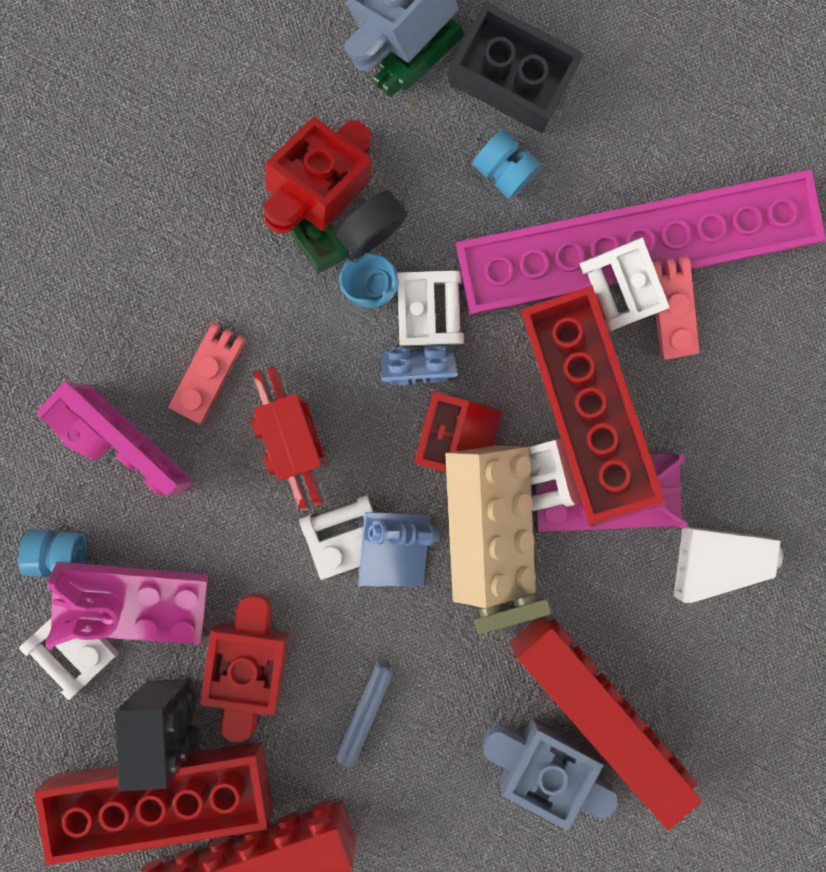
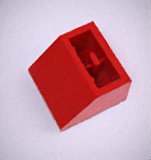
[413,391,502,472]

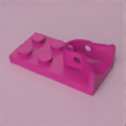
[37,381,194,496]
[534,453,688,532]
[46,562,208,650]

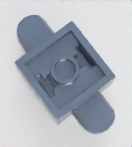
[344,0,459,71]
[482,717,618,831]

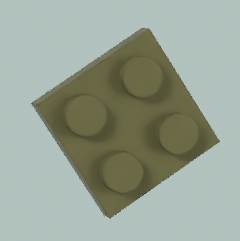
[472,593,551,635]

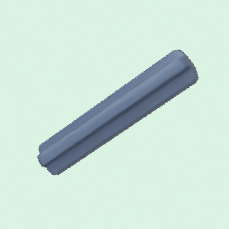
[336,663,393,768]

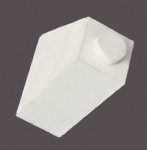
[673,526,783,603]

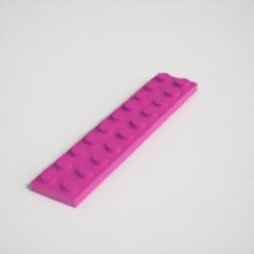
[455,169,826,315]

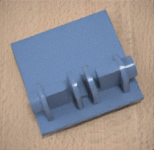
[381,345,458,386]
[358,512,440,586]

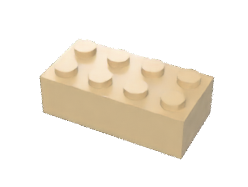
[445,445,536,608]

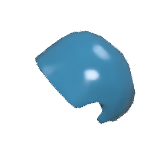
[339,252,399,309]

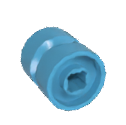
[472,128,541,200]
[18,529,87,577]

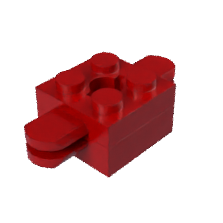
[264,116,372,234]
[251,365,328,511]
[200,593,290,743]

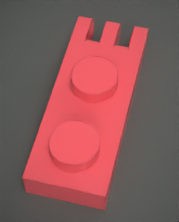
[653,256,700,360]
[168,322,246,424]

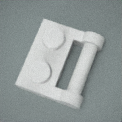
[579,237,670,331]
[398,271,464,347]
[529,439,581,511]
[299,495,374,580]
[19,618,119,700]

